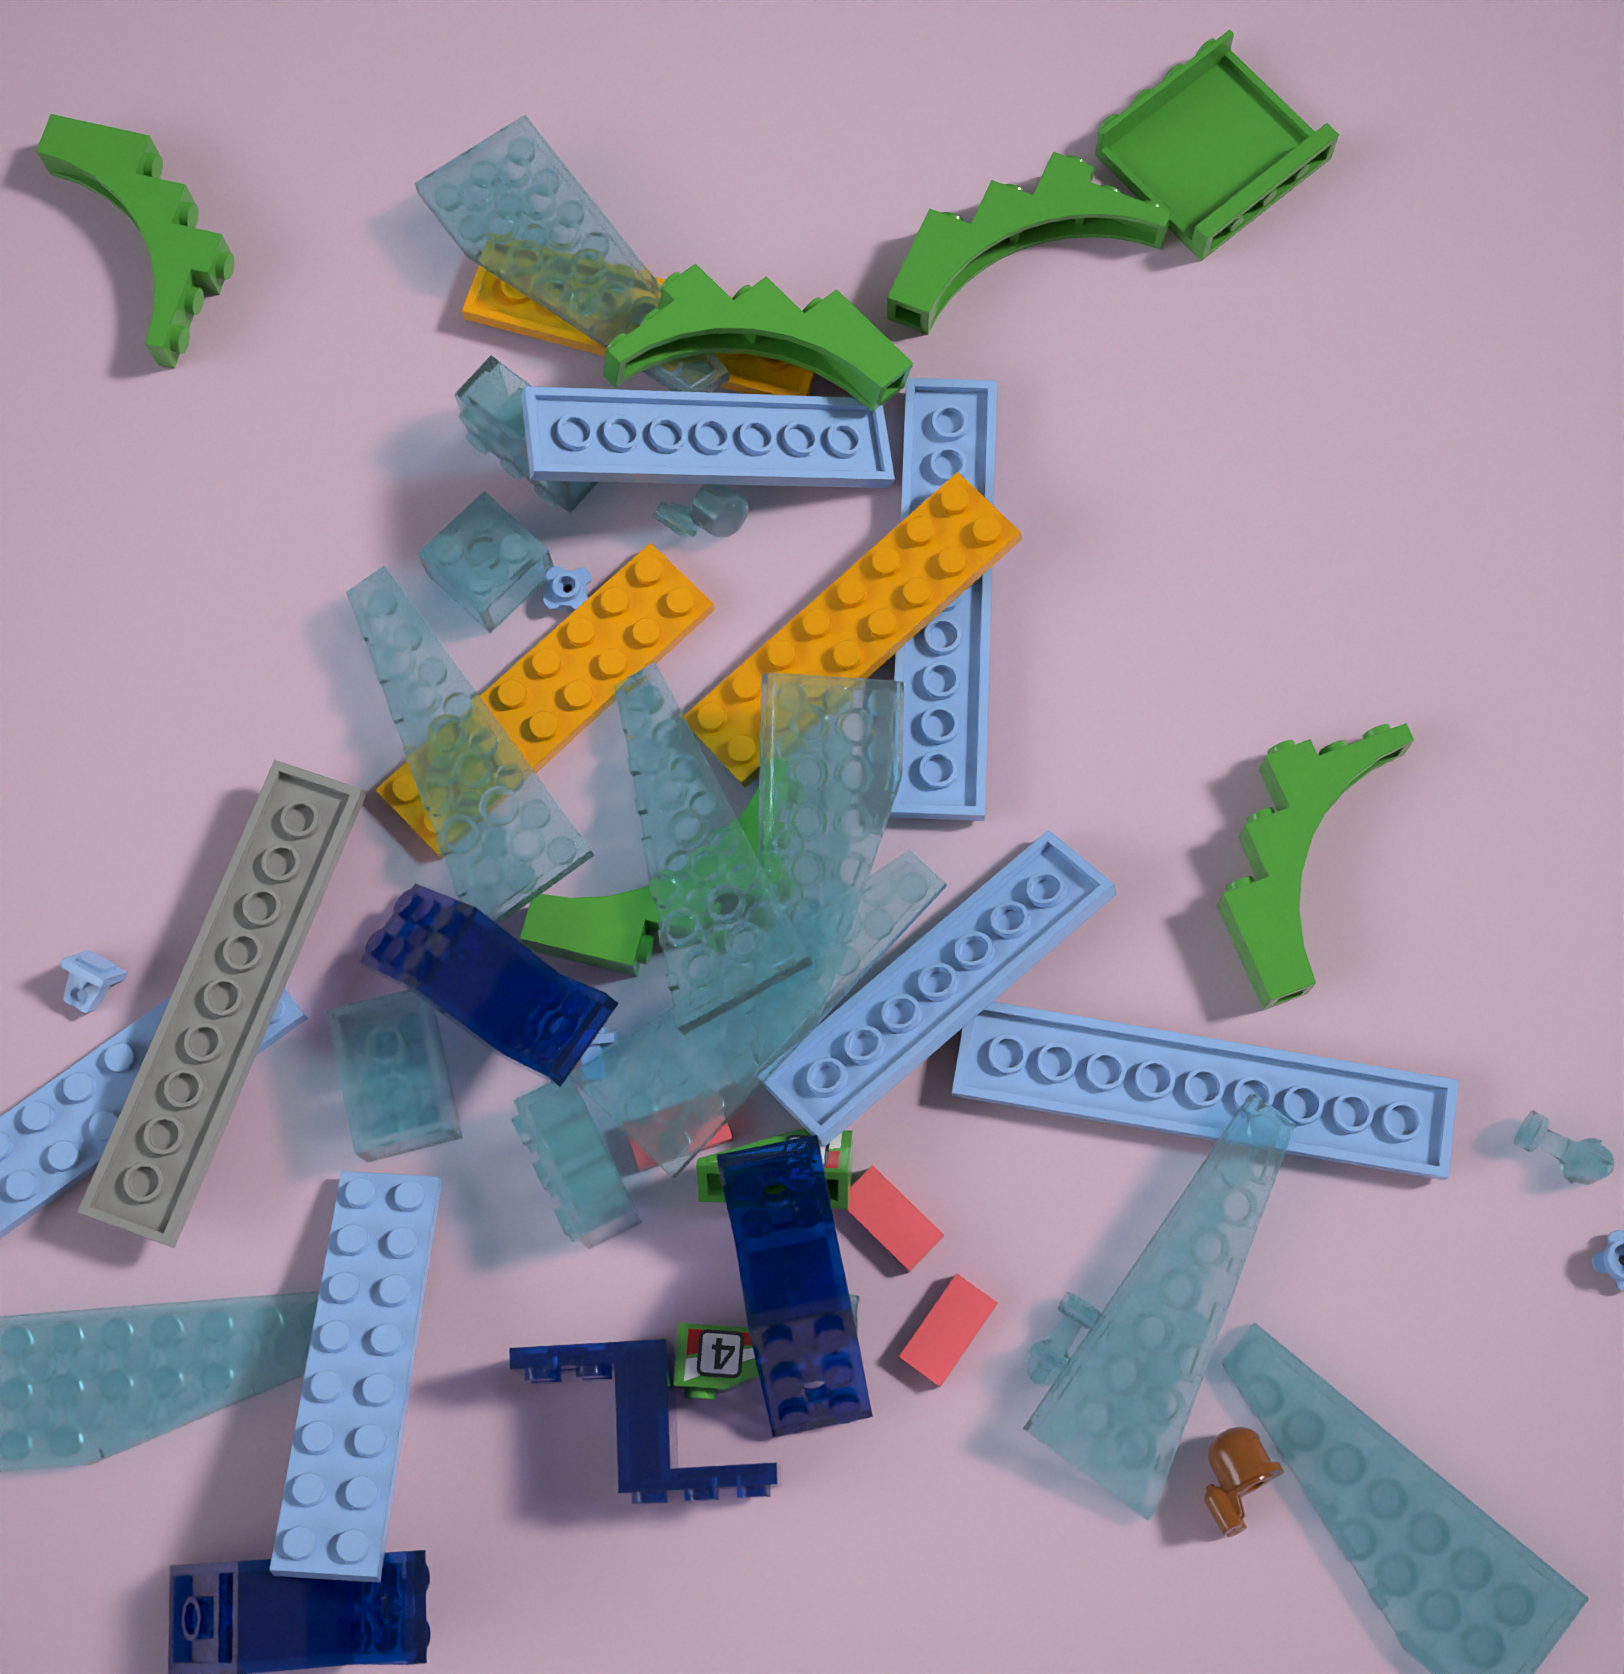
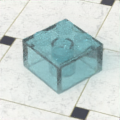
[417,491,554,633]

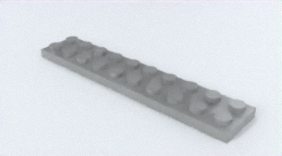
[77,759,366,1248]

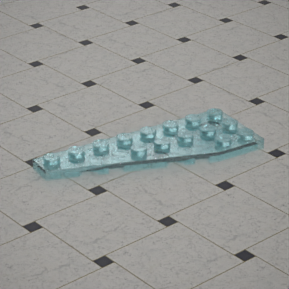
[414,115,729,393]
[753,672,904,1065]
[0,1291,319,1472]
[1221,1322,1589,1674]

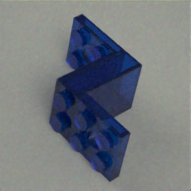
[359,883,619,1087]
[716,1135,873,1437]
[509,1339,781,1505]
[168,1550,431,1674]

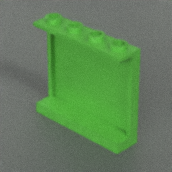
[1095,30,1339,261]

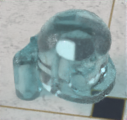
[652,484,749,538]

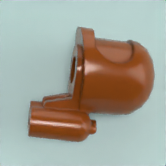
[1204,1427,1284,1538]

